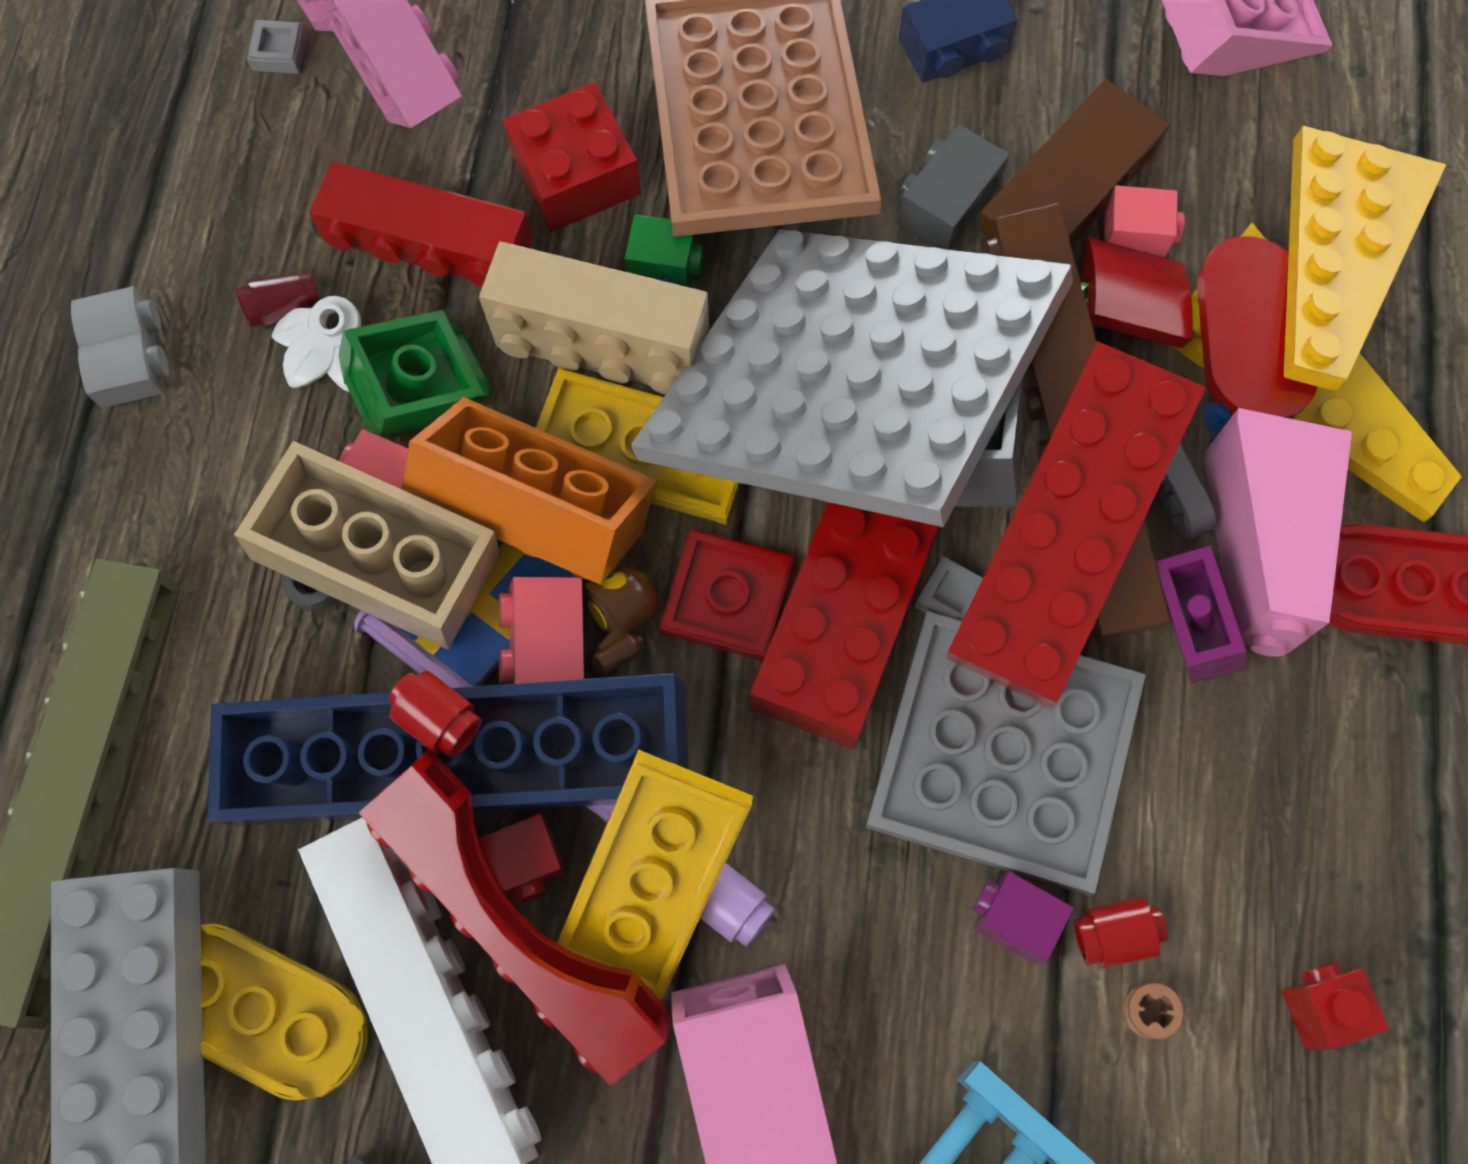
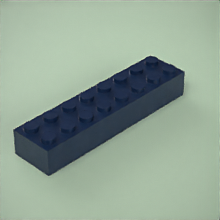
[208,673,689,826]

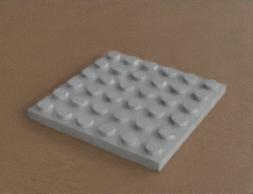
[631,229,1073,527]

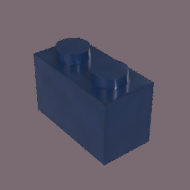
[898,0,1018,83]

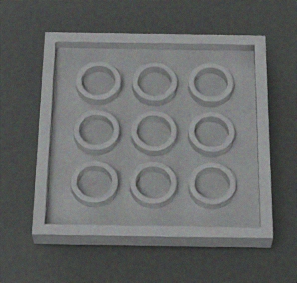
[865,611,1146,896]

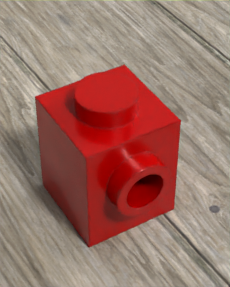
[478,813,568,905]
[1281,962,1389,1050]

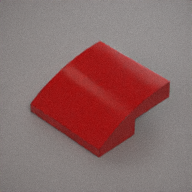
[1080,237,1193,348]

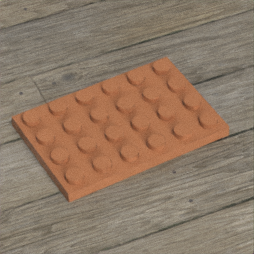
[645,0,881,237]

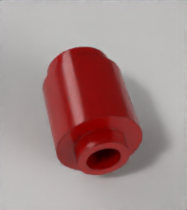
[388,670,482,758]
[1073,897,1168,969]

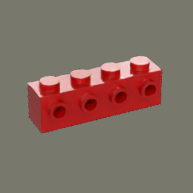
[309,161,533,288]

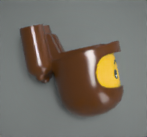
[582,566,658,678]

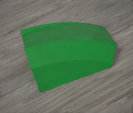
[338,310,491,439]

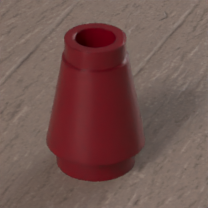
[235,272,319,330]

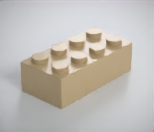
[479,241,710,395]
[234,441,500,650]

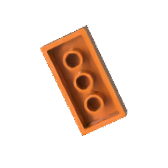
[402,397,658,585]

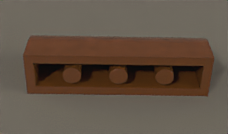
[980,78,1170,247]

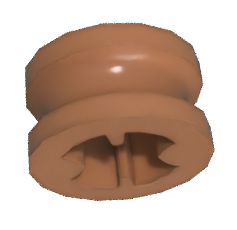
[1122,983,1183,1039]

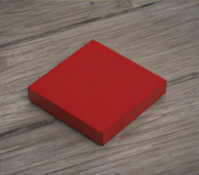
[659,528,795,661]

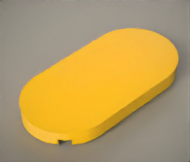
[201,924,368,1101]

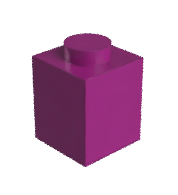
[972,871,1074,965]

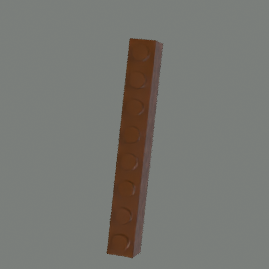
[986,203,1171,643]

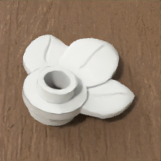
[272,296,361,392]

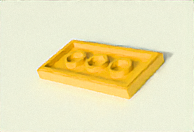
[536,368,741,525]
[556,750,753,1000]

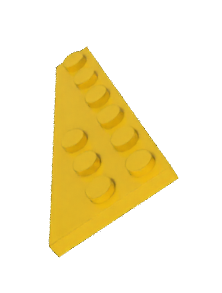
[1284,126,1446,391]
[1172,223,1462,523]

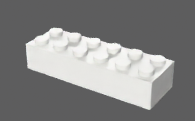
[298,818,541,1164]

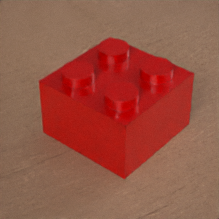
[502,82,641,232]

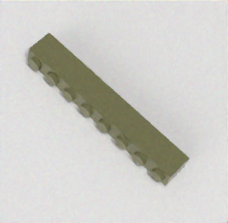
[0,559,180,1029]

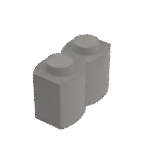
[71,286,169,408]

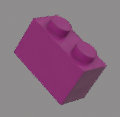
[1155,546,1247,683]

